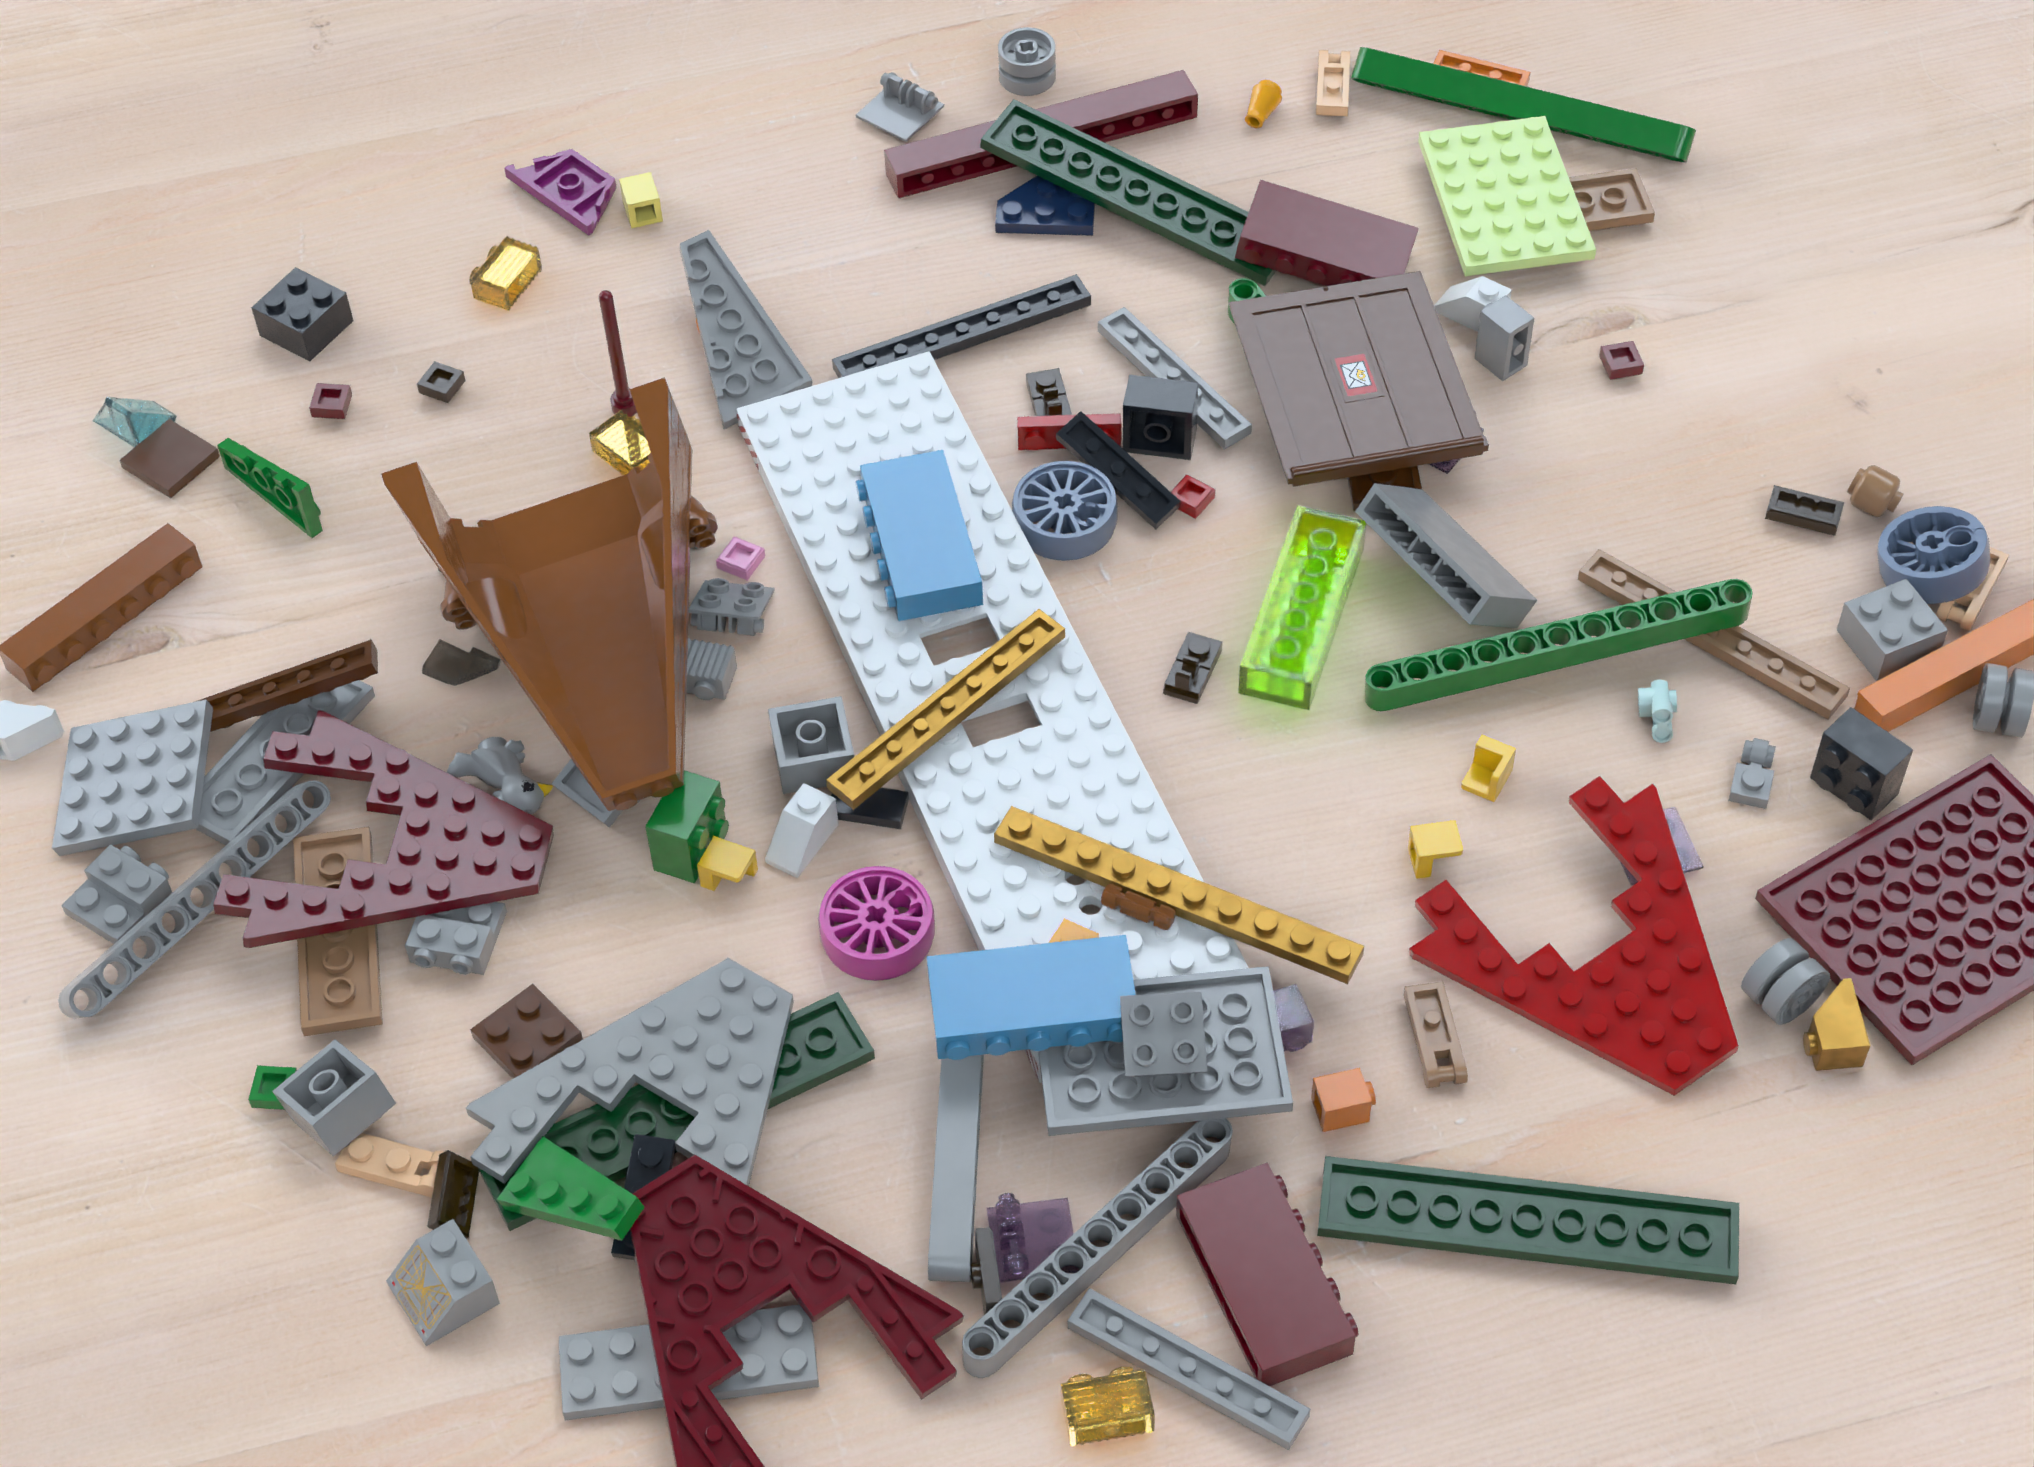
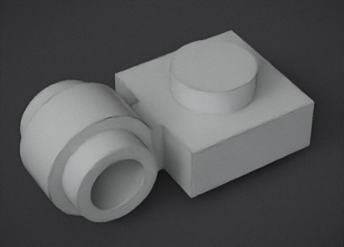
[1728,738,1776,809]

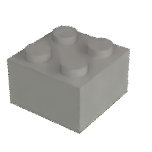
[1837,579,1948,681]
[768,696,854,794]
[272,1039,396,1157]

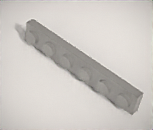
[1098,307,1252,450]
[1067,1288,1311,1450]

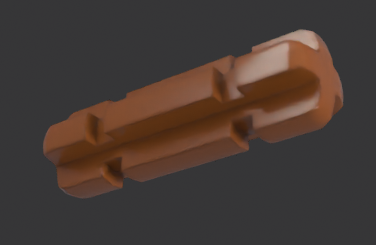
[1101,884,1176,930]

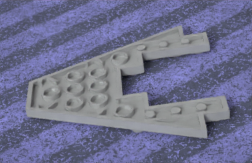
[466,958,794,1265]

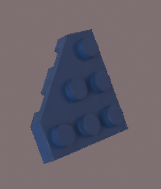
[995,176,1095,236]

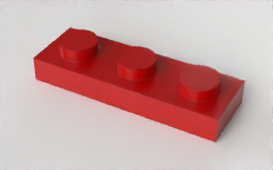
[1017,413,1122,450]

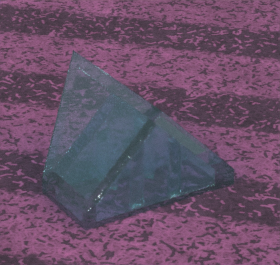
[93,397,177,447]

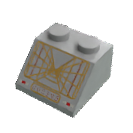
[386,1219,500,1346]

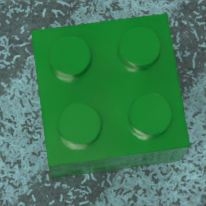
[645,770,729,884]

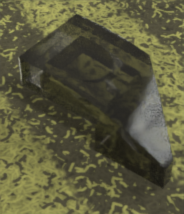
[422,639,501,686]

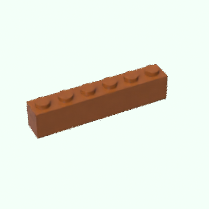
[0,523,202,692]

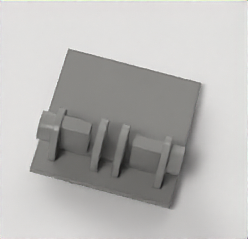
[856,72,944,142]
[689,578,775,636]
[1120,991,1208,1077]

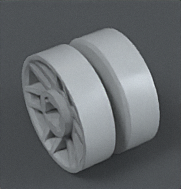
[998,27,1056,96]
[1973,663,2034,738]
[1741,938,1830,1025]

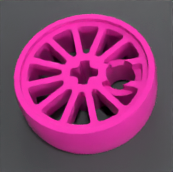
[818,866,935,981]

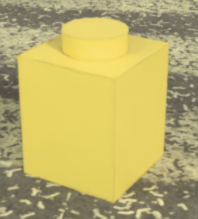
[619,172,663,229]

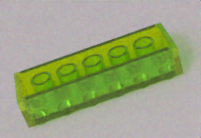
[1238,505,1367,710]

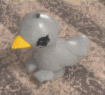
[447,737,553,815]

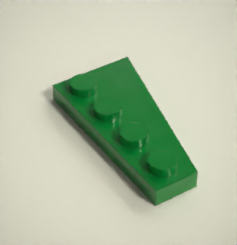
[217,438,323,538]
[496,1136,645,1241]

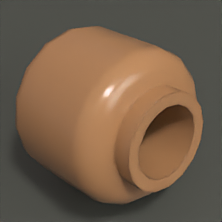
[1847,465,1904,517]

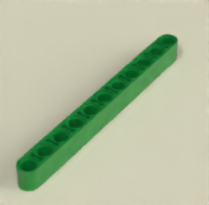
[1351,47,1696,163]
[1365,579,1753,711]

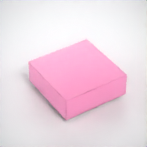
[716,537,765,581]

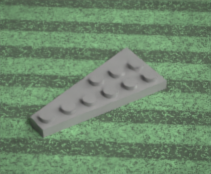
[680,230,812,429]

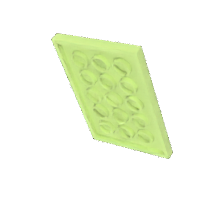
[1418,116,1596,276]

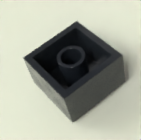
[251,267,354,361]
[1123,375,1198,460]
[1810,707,1913,820]

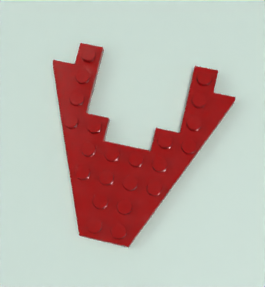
[1409,776,1739,1096]

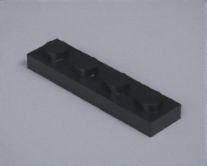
[1056,411,1181,529]

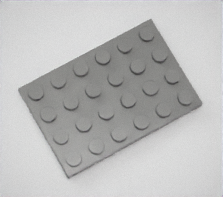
[1038,966,1293,1136]

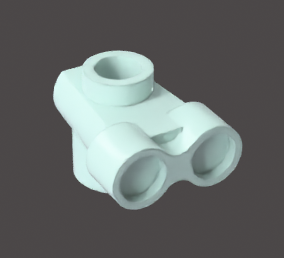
[1638,679,1677,743]

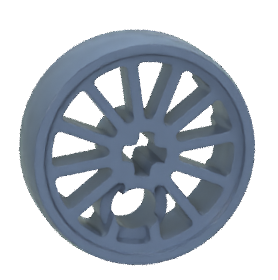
[1012,461,1118,561]
[1877,506,1991,604]

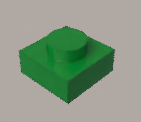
[248,1065,297,1110]

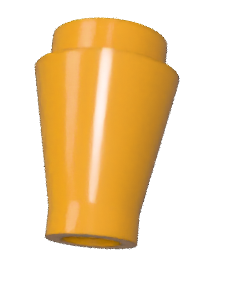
[1245,80,1282,128]

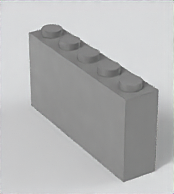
[1355,483,1537,628]

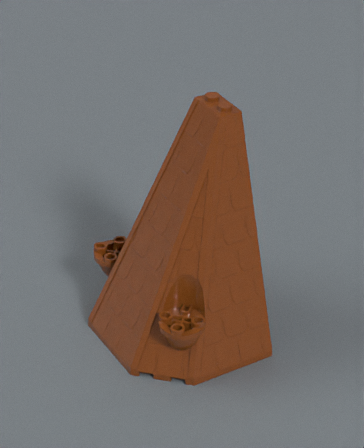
[381,377,718,811]

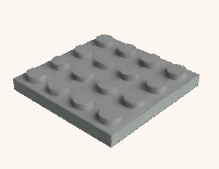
[52,700,213,856]

